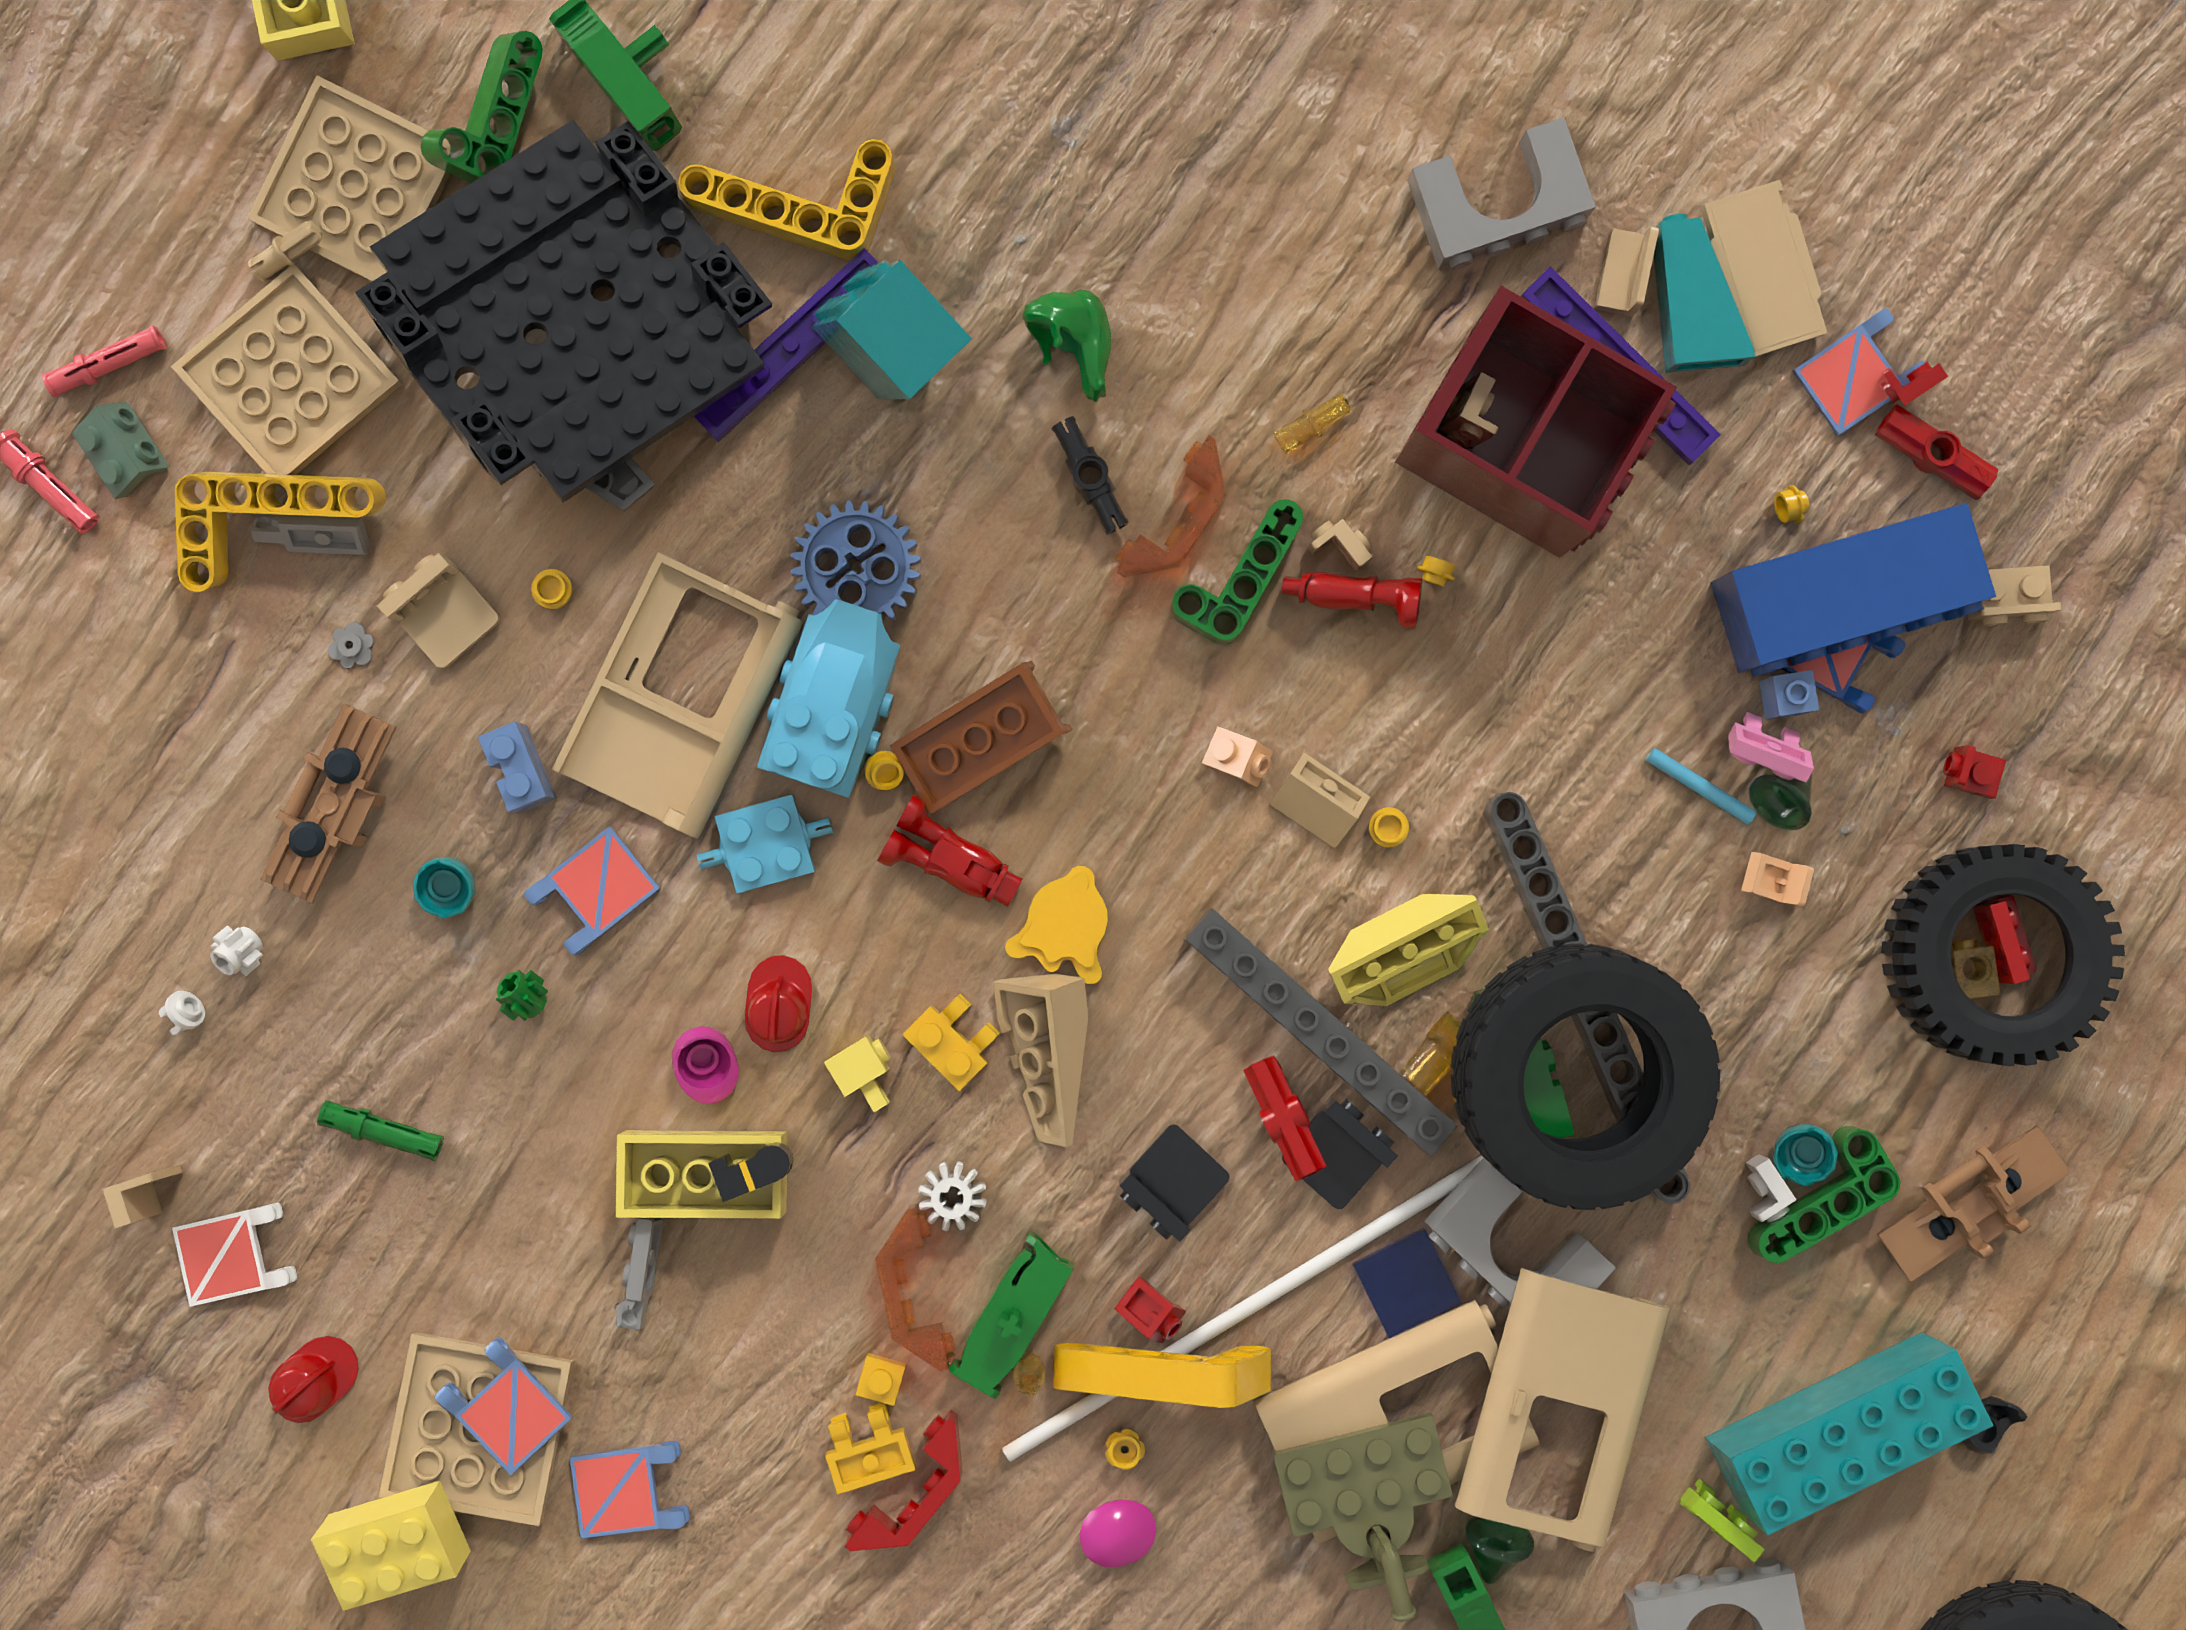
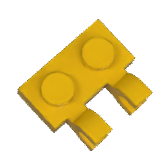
[902,993,1000,1091]
[825,1402,916,1495]

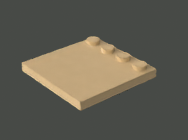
[247,75,451,282]
[170,265,403,488]
[378,1332,574,1526]

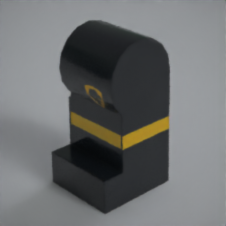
[708,1142,794,1202]

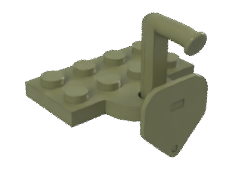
[1272,1413,1453,1622]

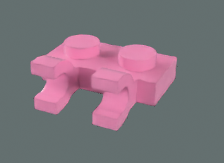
[1728,712,1814,783]

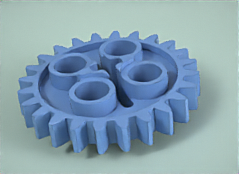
[790,500,921,621]

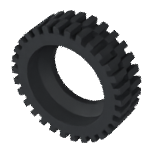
[1881,844,2125,1066]

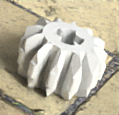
[918,1161,987,1231]

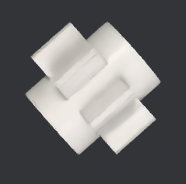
[210,925,263,976]

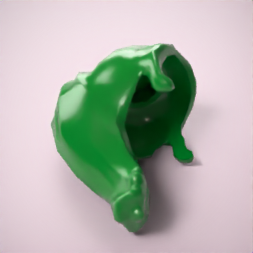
[1022,289,1111,402]

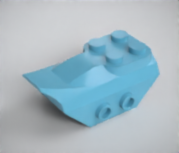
[757,599,900,798]

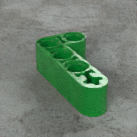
[420,30,543,183]
[1171,499,1303,645]
[1748,1126,1901,1263]

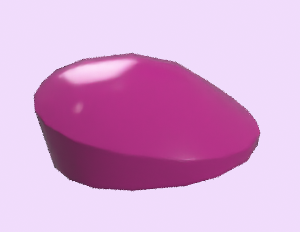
[672,1027,739,1104]
[1079,1499,1156,1567]

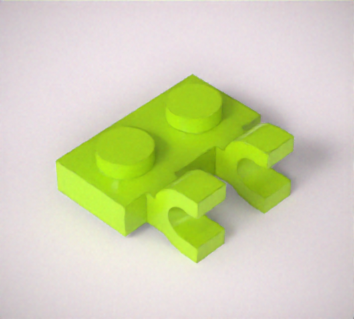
[1680,1478,1765,1562]

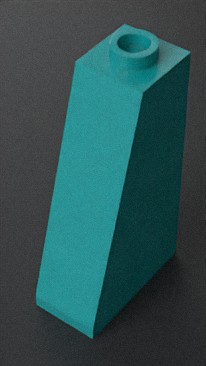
[1654,214,1755,373]

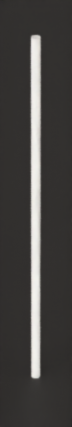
[1002,1156,1484,1462]

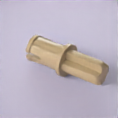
[248,221,322,282]

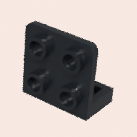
[1282,1097,1398,1209]
[1119,1124,1230,1242]

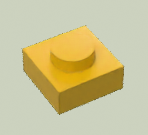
[855,1353,907,1406]

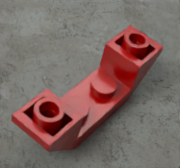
[844,1410,963,1552]

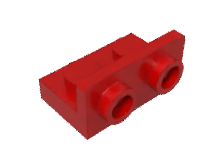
[1973,895,2037,984]

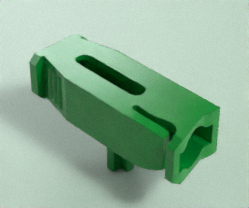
[549,0,682,151]
[949,1231,1074,1399]

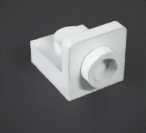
[1746,1154,1796,1222]

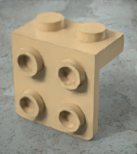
[377,553,500,669]

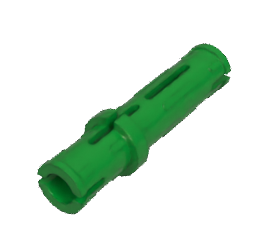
[317,1100,444,1161]

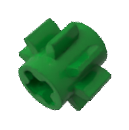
[496,970,548,1021]

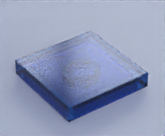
[1352,1227,1461,1338]

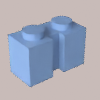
[478,721,557,814]

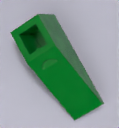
[1427,1542,1505,1630]

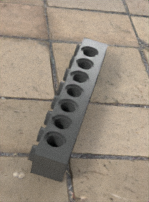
[1184,908,1458,1156]

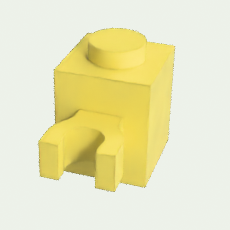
[824,1035,891,1112]

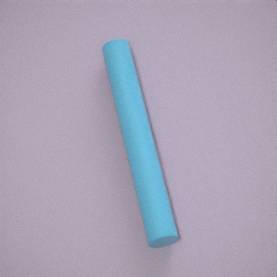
[1645,747,1757,825]

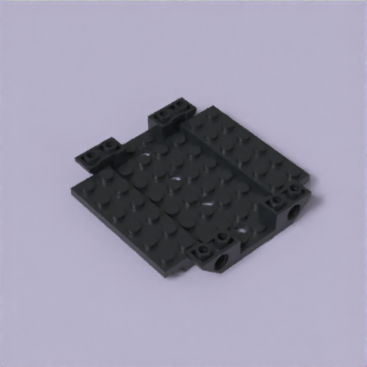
[355,120,772,503]

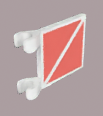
[172,1202,297,1307]

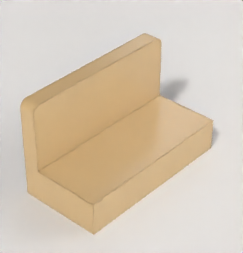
[1594,227,1659,317]
[1270,753,1370,847]
[102,1165,183,1228]

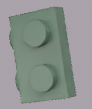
[72,402,169,499]

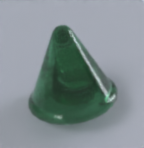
[1749,773,1812,831]
[1465,1516,1534,1584]

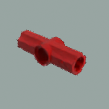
[1875,404,1999,500]
[1243,1055,1328,1182]

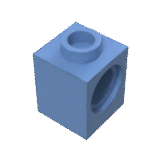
[1759,670,1819,720]

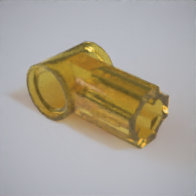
[1399,1012,1462,1096]

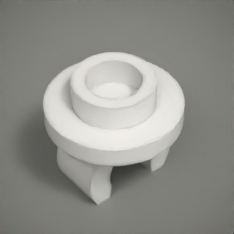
[158,991,205,1035]

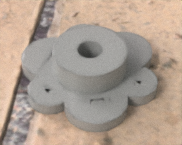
[328,622,375,668]

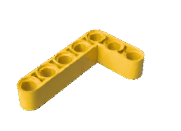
[678,139,895,261]
[175,472,386,592]
[1053,1343,1272,1408]

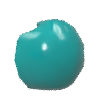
[413,857,476,919]
[1773,1123,1838,1186]

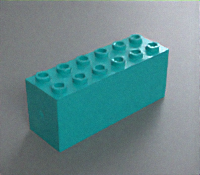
[812,260,972,399]
[1705,1332,1994,1536]

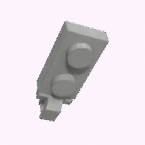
[250,514,370,555]
[616,1218,664,1330]

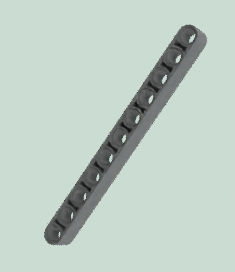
[1484,792,1690,1204]

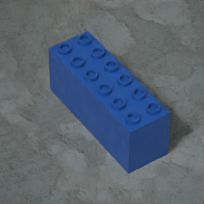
[1711,502,1996,677]

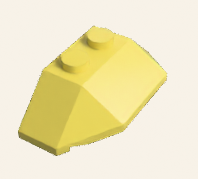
[1328,894,1489,1006]

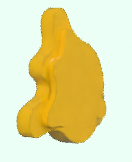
[1005,866,1108,984]

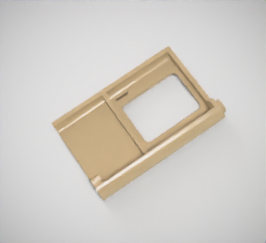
[552,552,804,839]
[1455,1268,1671,1552]
[1253,1299,1540,1546]

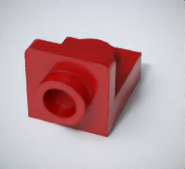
[1880,361,1949,405]
[1943,745,2006,799]
[1114,1277,1186,1343]

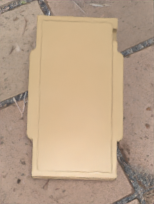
[1700,180,1828,358]

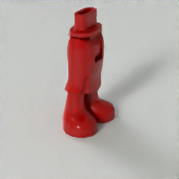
[1282,572,1423,629]
[877,794,1023,907]

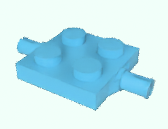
[697,794,834,893]

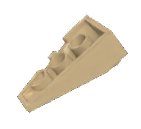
[993,974,1088,1147]

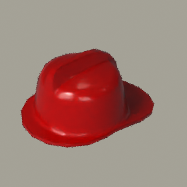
[745,955,812,1052]
[268,1336,359,1423]

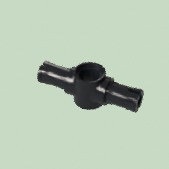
[1051,416,1129,535]

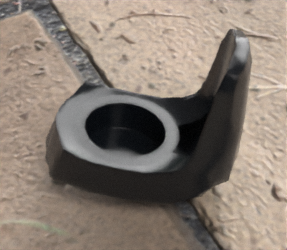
[1962,1396,2027,1454]

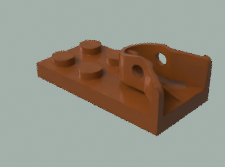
[890,661,1073,814]

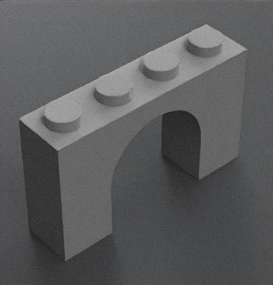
[1407,117,1596,270]
[1424,1158,1616,1308]
[1624,1559,1805,1630]

